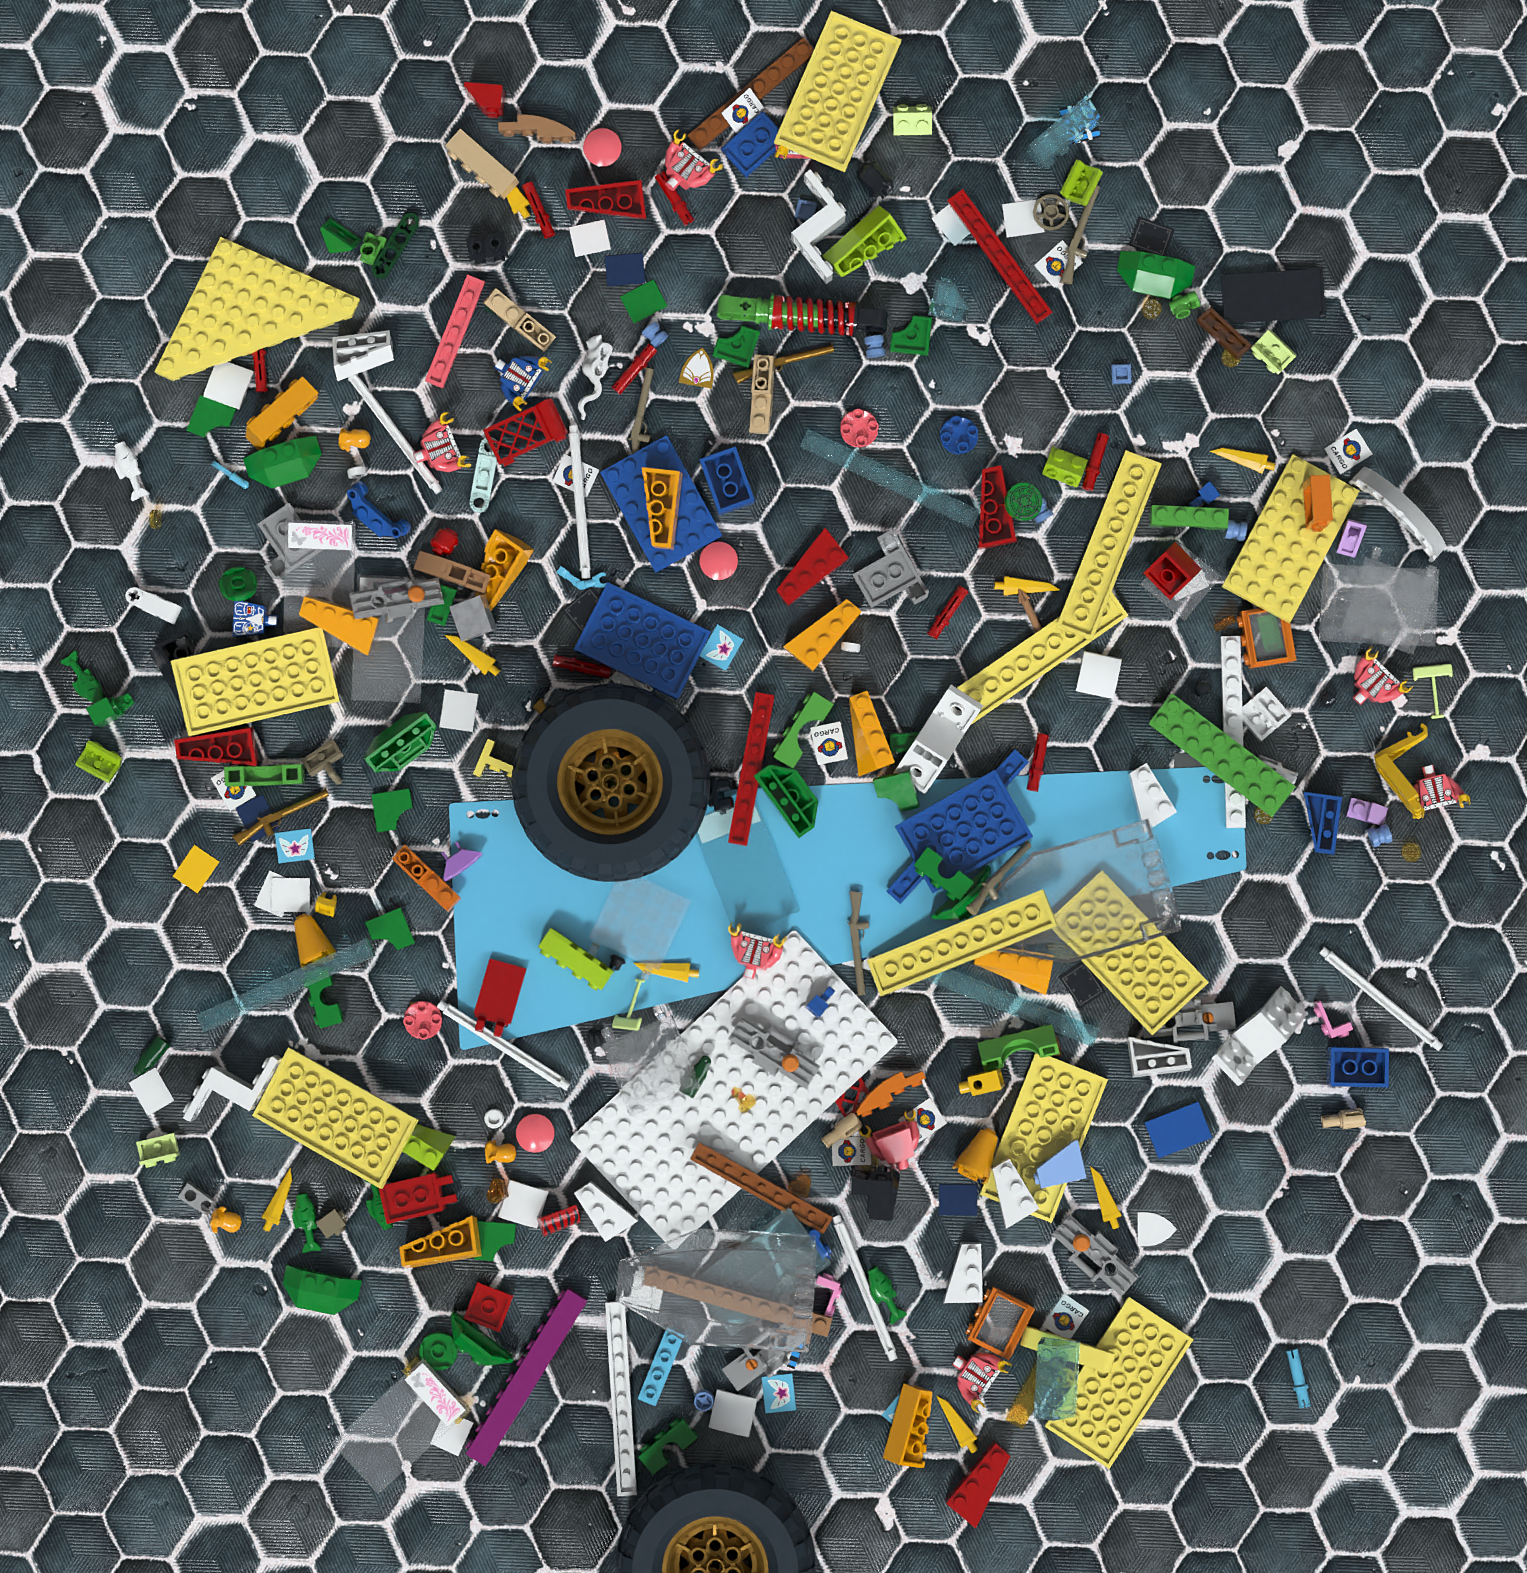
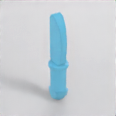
[211,461,249,489]

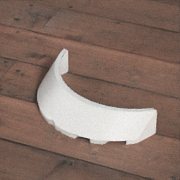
[1348,466,1446,562]

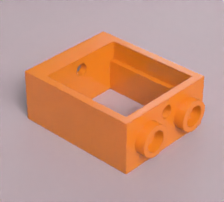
[1303,475,1333,532]

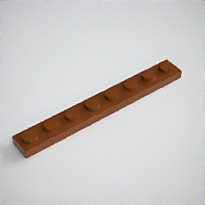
[687,37,814,151]
[690,1141,833,1234]

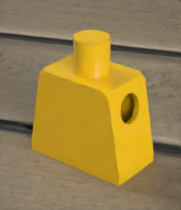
[958,1068,1005,1096]

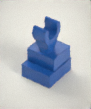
[1189,481,1221,507]
[805,986,835,1018]

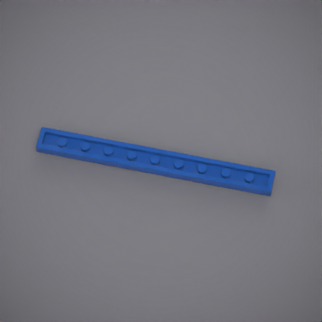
[886,749,1029,904]

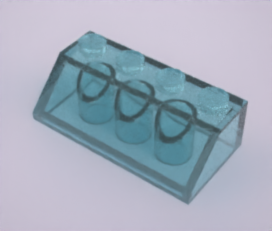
[1026,95,1100,170]
[928,278,970,323]
[1034,1337,1080,1421]

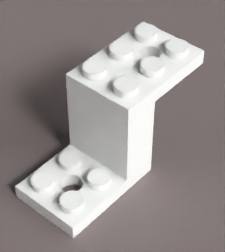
[791,170,846,284]
[893,685,983,794]
[1212,986,1307,1086]
[183,1055,282,1122]

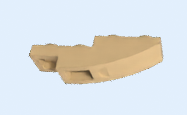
[483,288,556,352]
[749,355,774,434]

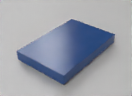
[720,111,779,178]
[1144,1101,1212,1159]

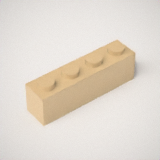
[445,129,519,199]

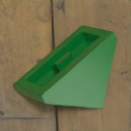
[320,218,362,253]

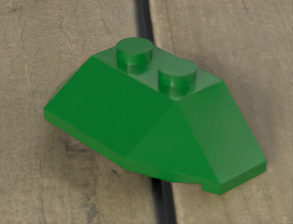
[1117,251,1195,299]
[243,436,322,489]
[363,712,437,772]
[754,765,818,839]
[930,865,991,921]
[283,1265,362,1315]
[450,1310,515,1366]

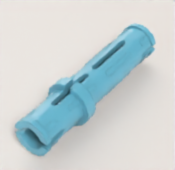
[1286,1348,1311,1408]

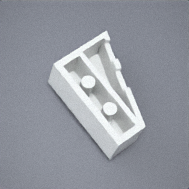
[1127,1037,1192,1078]
[574,1181,638,1242]

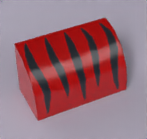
[537,1205,580,1237]

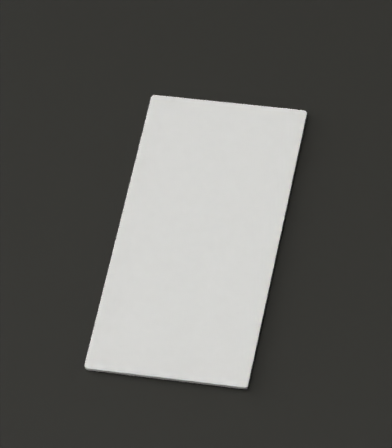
[571,931,897,1250]

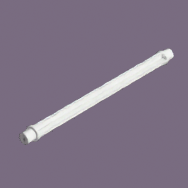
[348,374,443,494]
[568,425,591,579]
[1319,946,1443,1051]
[437,1000,571,1090]
[832,1214,897,1361]

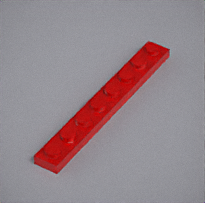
[947,189,1052,325]
[728,692,775,846]

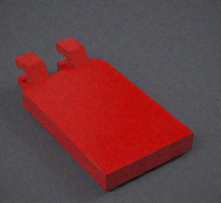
[474,959,527,1038]
[379,1173,457,1224]

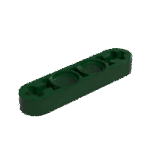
[371,213,420,280]

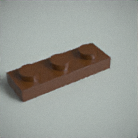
[1196,307,1252,360]

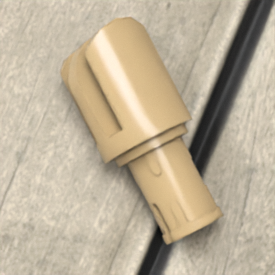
[1321,1108,1366,1129]
[821,1113,863,1148]

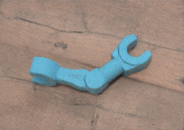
[556,566,607,590]

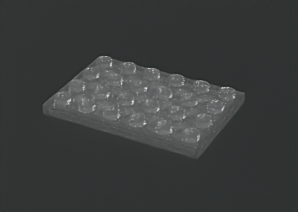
[1319,564,1439,647]

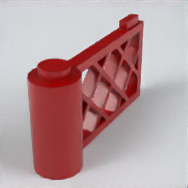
[483,398,568,467]

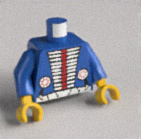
[495,356,552,411]

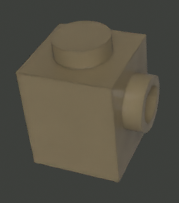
[316,1208,348,1238]

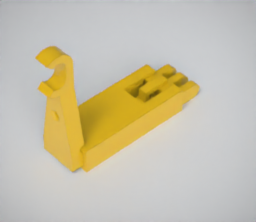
[1374,723,1428,819]

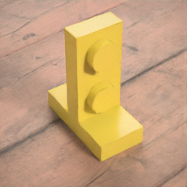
[473,739,513,777]

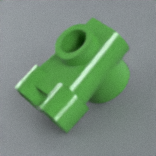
[360,232,387,265]
[1169,291,1201,319]

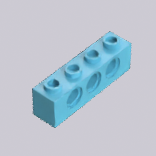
[638,1325,685,1406]

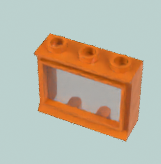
[1237,608,1296,669]
[965,1286,1035,1361]

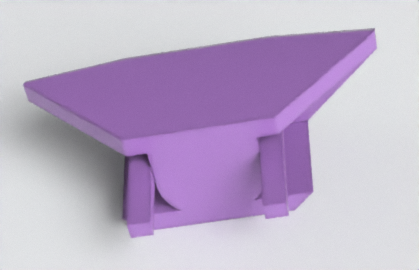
[442,842,483,882]

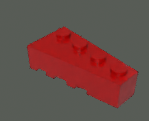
[565,180,646,220]
[979,465,1017,550]
[776,528,849,606]
[174,726,259,766]
[945,1441,1011,1528]

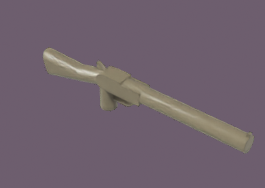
[1059,186,1100,284]
[628,368,654,454]
[966,840,1031,915]
[847,891,869,996]

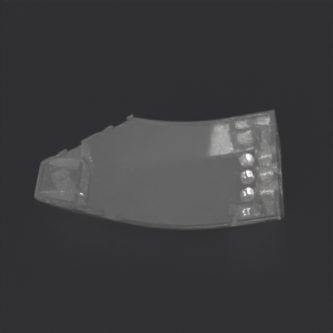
[973,819,1182,963]
[616,1229,817,1353]

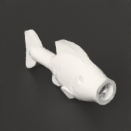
[114,441,150,501]

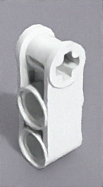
[125,587,182,624]

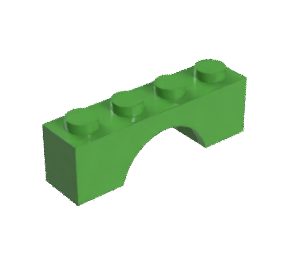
[1149,505,1229,530]
[772,692,834,769]
[224,764,305,787]
[977,1025,1060,1072]

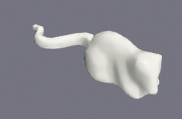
[578,335,613,420]

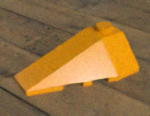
[475,529,534,611]

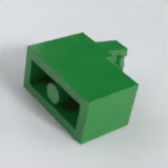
[86,693,135,727]

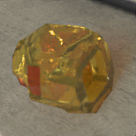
[731,1086,757,1114]

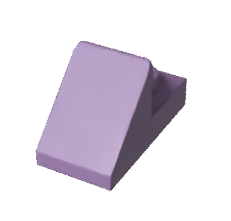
[1337,519,1367,558]
[1346,798,1388,826]

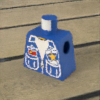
[232,601,278,638]

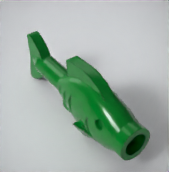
[61,651,104,704]
[362,1178,394,1230]
[292,1193,322,1253]
[867,1266,907,1324]

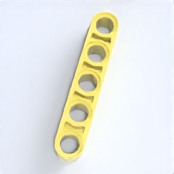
[1020,1326,1116,1373]

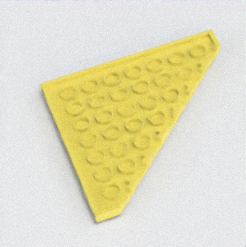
[155,237,360,381]

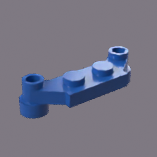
[347,481,411,538]

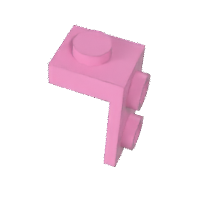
[1313,1001,1353,1038]
[816,1273,842,1317]

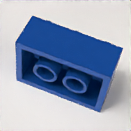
[699,446,755,516]
[1327,1047,1389,1087]

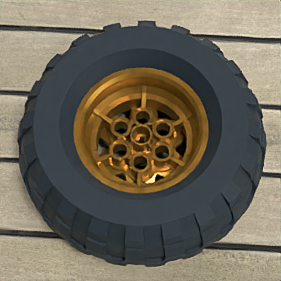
[511,683,710,882]
[616,1462,815,1573]

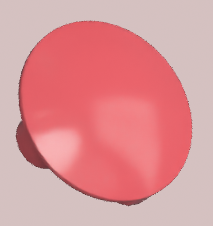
[583,128,622,167]
[840,409,879,448]
[700,542,738,580]
[403,1001,442,1040]
[516,1114,554,1152]

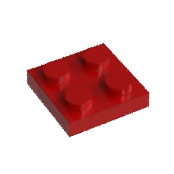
[464,1282,514,1332]

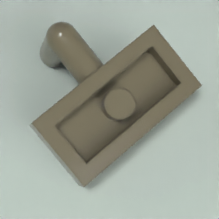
[301,739,344,785]

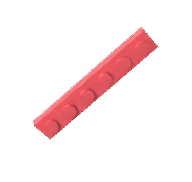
[425,275,486,389]

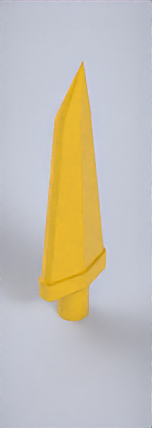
[507,186,530,219]
[1210,448,1276,474]
[994,576,1060,595]
[445,635,501,676]
[633,963,699,982]
[1090,1166,1122,1229]
[261,1167,292,1232]
[936,1396,978,1453]

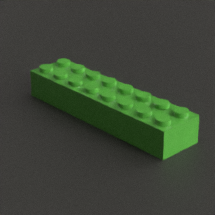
[1148,693,1296,818]

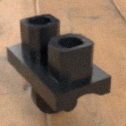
[708,777,734,815]

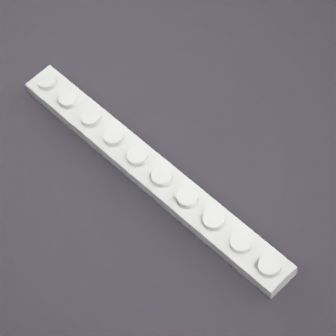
[1220,636,1246,828]
[605,1301,637,1496]

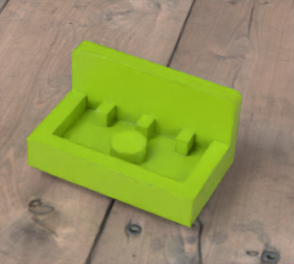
[1060,159,1103,206]
[1042,446,1088,487]
[76,740,122,783]

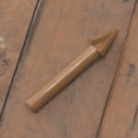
[1018,588,1042,633]

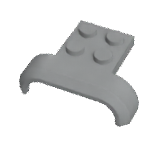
[257,503,324,580]
[852,531,929,608]

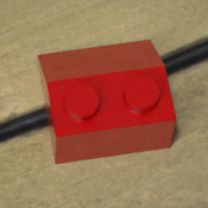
[464,82,505,119]
[1144,542,1202,600]

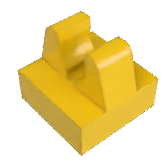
[315,892,337,917]

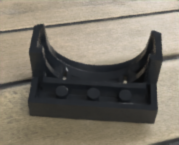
[849,1163,900,1221]

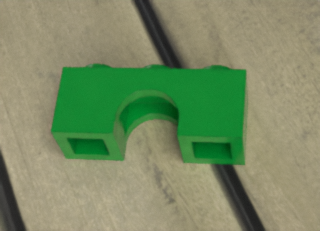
[913,847,974,901]
[303,966,345,1028]
[638,1417,698,1475]

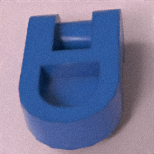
[808,1229,832,1262]

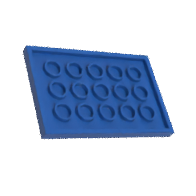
[600,435,722,573]
[574,582,711,700]
[894,770,1033,893]

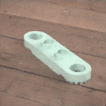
[470,437,499,513]

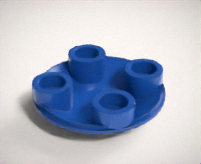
[940,416,978,454]

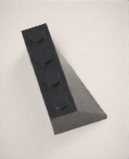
[149,630,194,705]

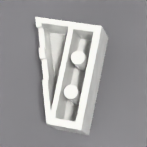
[332,330,394,381]
[1128,763,1177,833]
[992,1157,1039,1229]
[943,1242,982,1303]

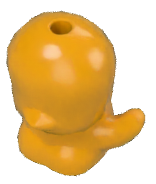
[339,428,371,452]
[485,1140,516,1163]
[209,1206,242,1233]

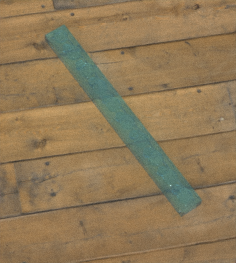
[800,429,980,528]
[196,938,376,1032]
[924,969,1100,1047]

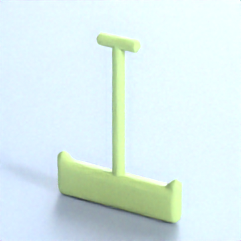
[1413,664,1453,719]
[612,978,645,1031]

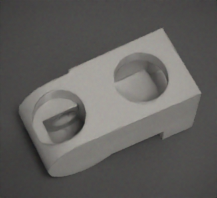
[178,1180,217,1215]

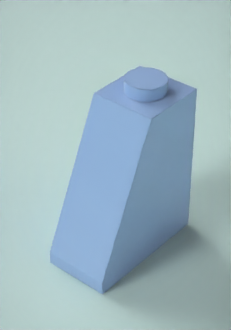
[1033,1139,1086,1188]

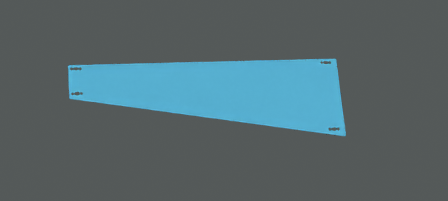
[449,767,1246,1050]

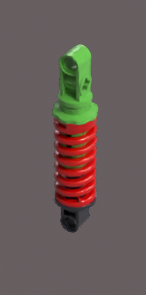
[717,294,888,338]

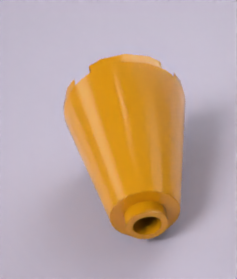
[294,914,337,969]
[952,1128,998,1184]

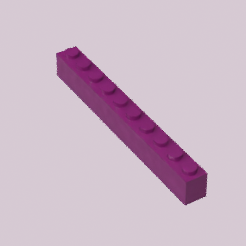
[465,1287,588,1466]

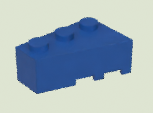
[1304,792,1342,855]

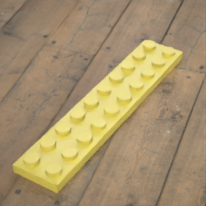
[1056,451,1162,641]
[957,592,1128,724]
[867,889,1058,996]

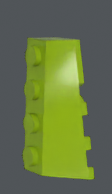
[822,205,907,277]
[538,928,615,991]
[402,1124,456,1171]

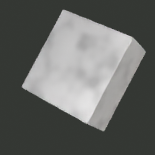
[450,595,497,641]

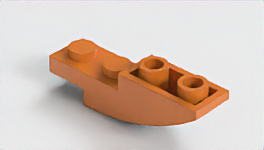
[392,845,461,912]
[855,1071,926,1117]

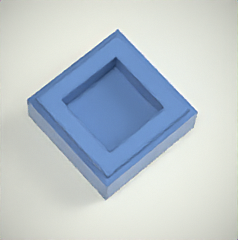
[794,199,817,221]
[1111,364,1132,384]

